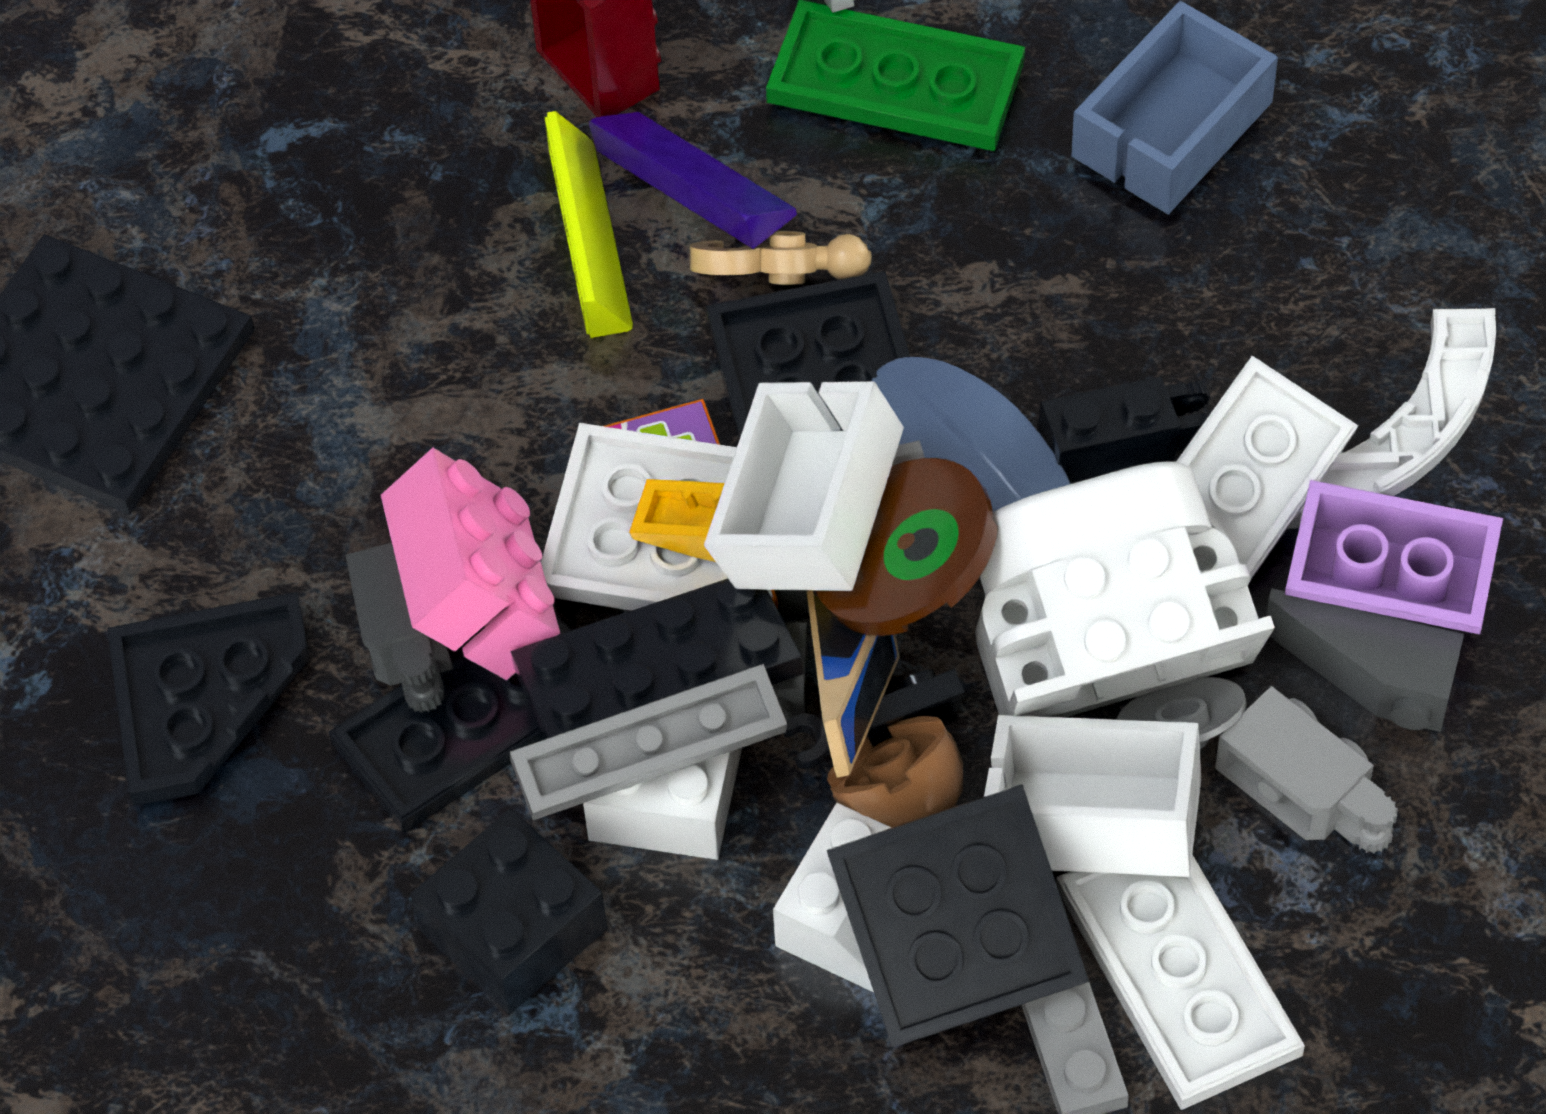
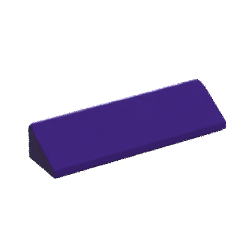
[589,112,797,249]

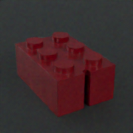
[530,0,661,117]

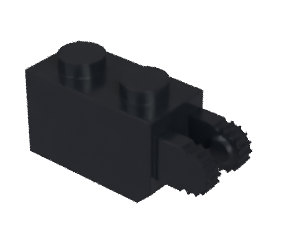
[1037,376,1211,484]

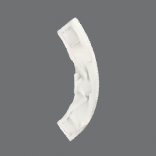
[1287,308,1496,529]

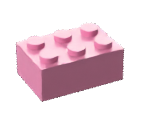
[381,448,560,680]

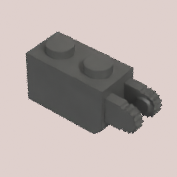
[346,543,453,713]

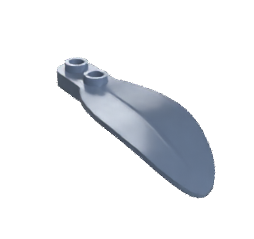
[872,357,1070,512]

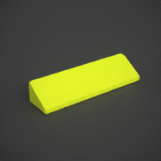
[545,111,633,338]

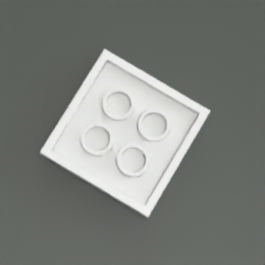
[541,423,737,611]

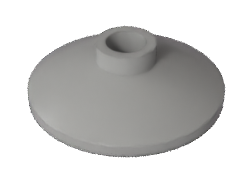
[1117,677,1247,749]

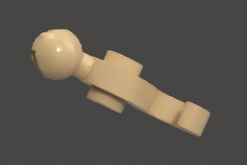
[690,231,872,285]

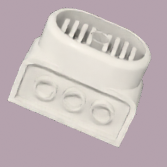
[975,461,1275,718]

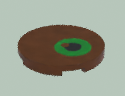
[816,458,998,636]

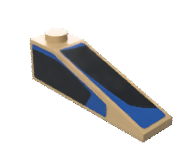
[807,590,900,778]

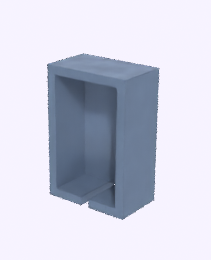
[1071,1,1278,215]

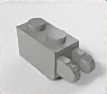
[1215,686,1398,854]

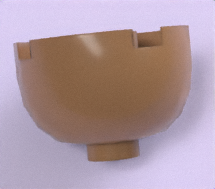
[827,716,963,827]

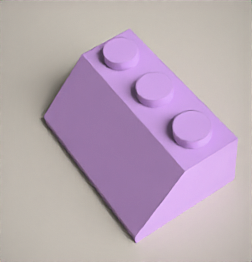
[1285,480,1503,634]

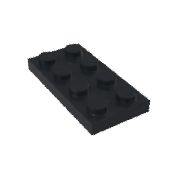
[510,578,804,739]

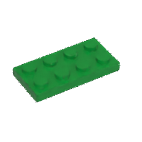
[766,0,1025,151]

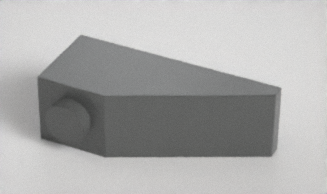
[1266,588,1464,732]

